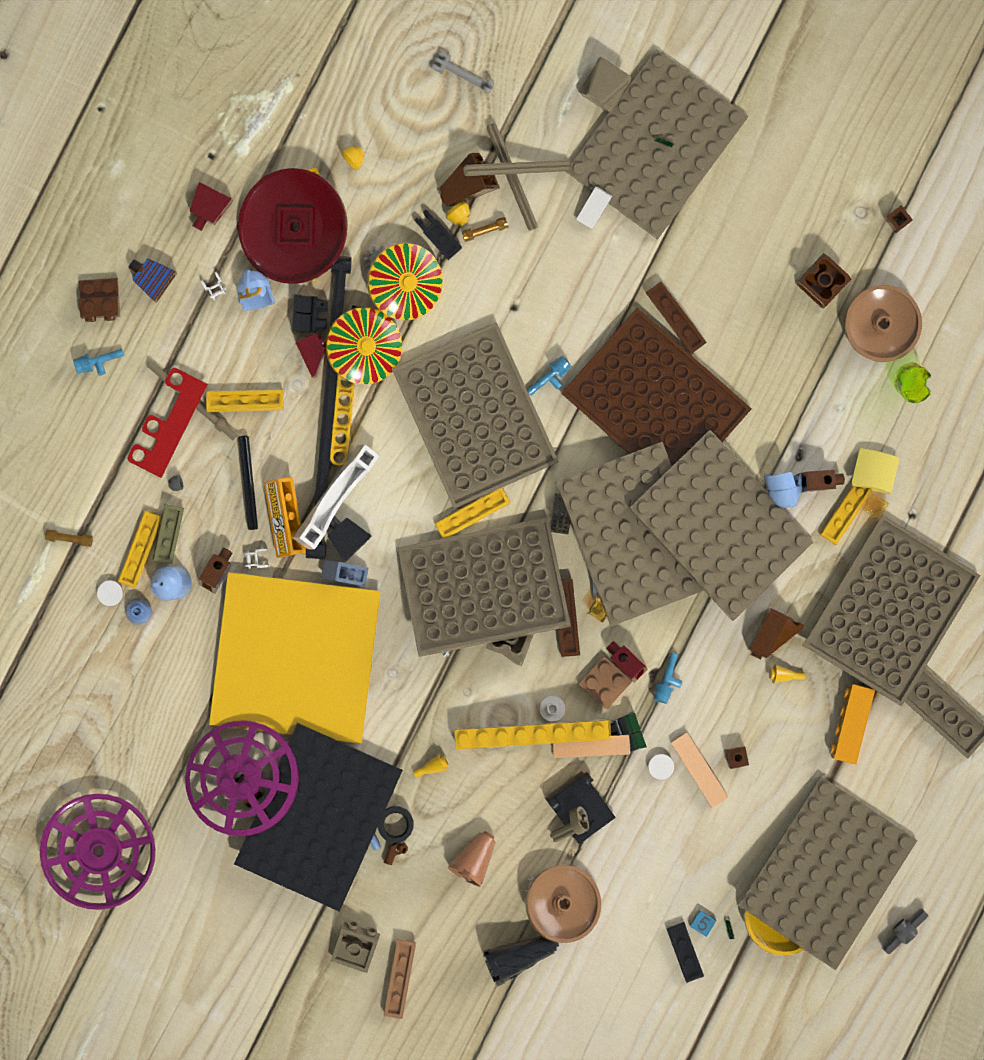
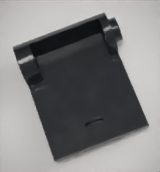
[545,771,616,844]

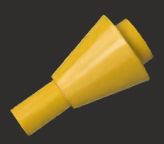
[769,664,805,683]
[413,754,449,778]

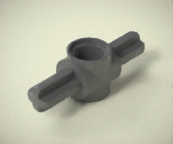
[882,908,928,954]

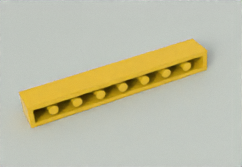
[454,720,611,749]

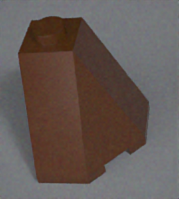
[439,153,500,206]
[748,608,804,660]

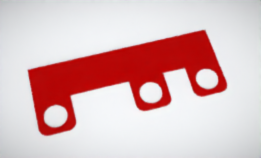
[127,368,208,478]

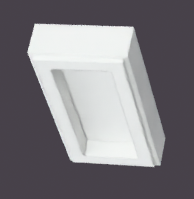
[576,186,612,229]

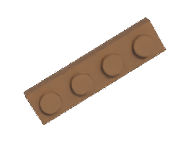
[384,939,416,1019]

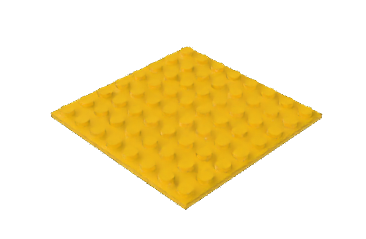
[209,572,381,744]

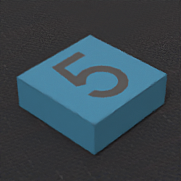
[690,910,717,937]

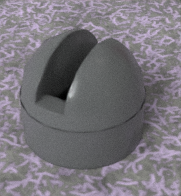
[168,475,184,491]

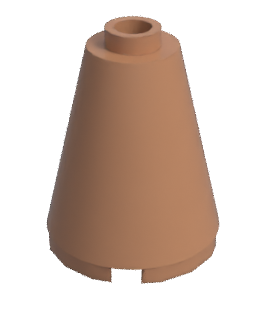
[448,831,496,887]

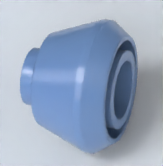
[125,599,152,625]

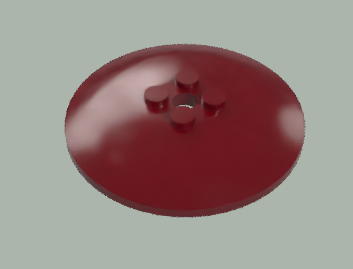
[238,168,348,284]

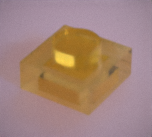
[862,493,889,520]
[587,597,607,623]

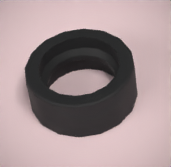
[377,806,414,843]

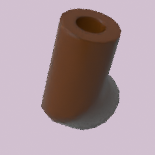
[383,842,408,865]

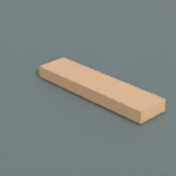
[671,732,728,807]
[553,735,630,758]

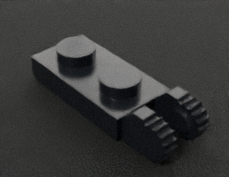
[414,210,462,261]

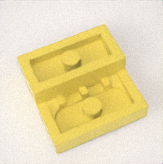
[851,448,900,494]

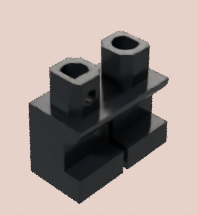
[292,294,328,333]

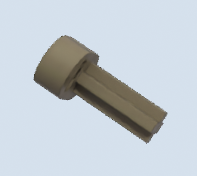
[550,806,589,843]

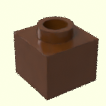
[885,205,913,233]
[726,746,749,769]

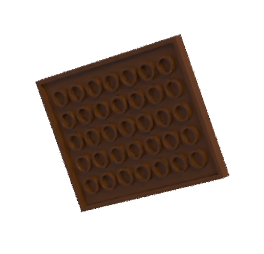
[561,308,752,465]

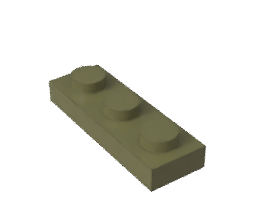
[152,504,184,564]

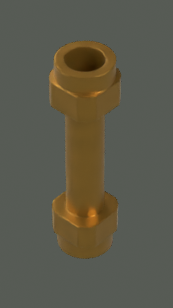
[462,217,509,242]
[45,529,93,547]

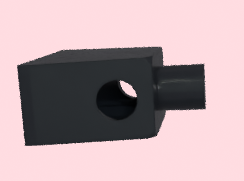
[328,515,372,562]

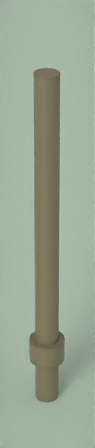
[147,360,238,440]

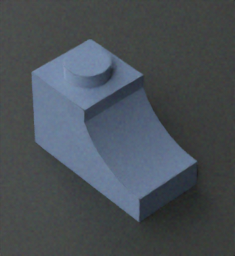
[321,559,369,586]

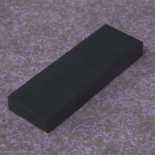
[666,922,704,983]

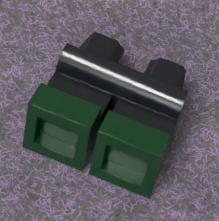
[610,712,647,752]

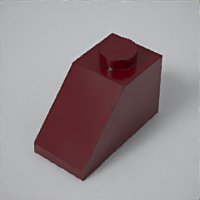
[295,333,326,378]

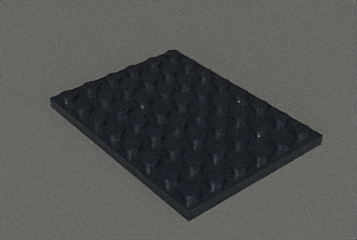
[234,723,403,912]

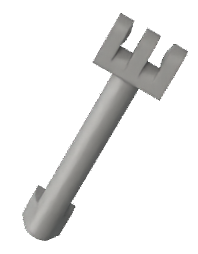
[430,50,494,94]

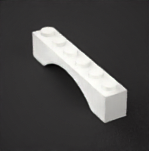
[293,445,379,549]

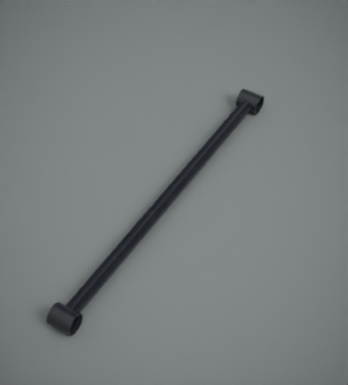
[306,256,352,560]

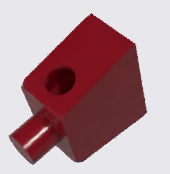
[190,182,233,231]
[606,641,648,683]

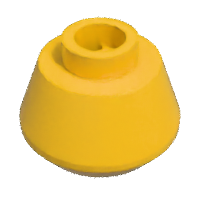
[341,145,365,170]
[446,201,471,226]

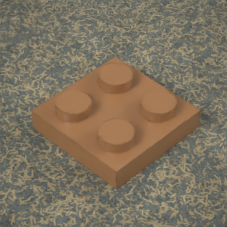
[579,656,632,710]

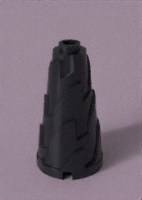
[482,936,559,987]

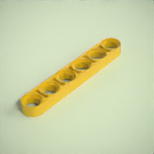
[330,375,355,466]

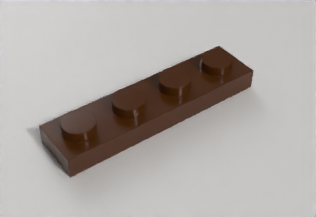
[646,282,707,354]
[558,579,580,657]

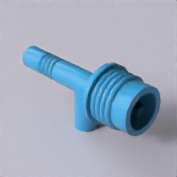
[73,349,124,376]
[527,355,572,396]
[653,653,682,704]

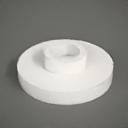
[97,580,123,606]
[540,696,565,722]
[648,754,674,780]

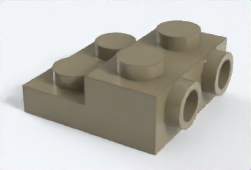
[331,921,380,973]

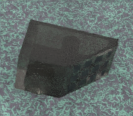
[550,493,570,535]

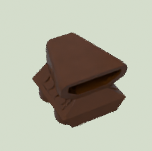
[796,253,851,309]

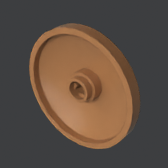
[845,285,922,362]
[526,865,601,943]

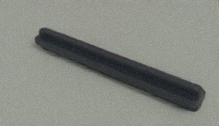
[238,435,258,530]

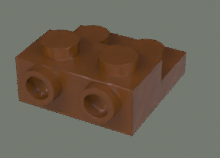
[79,278,120,322]

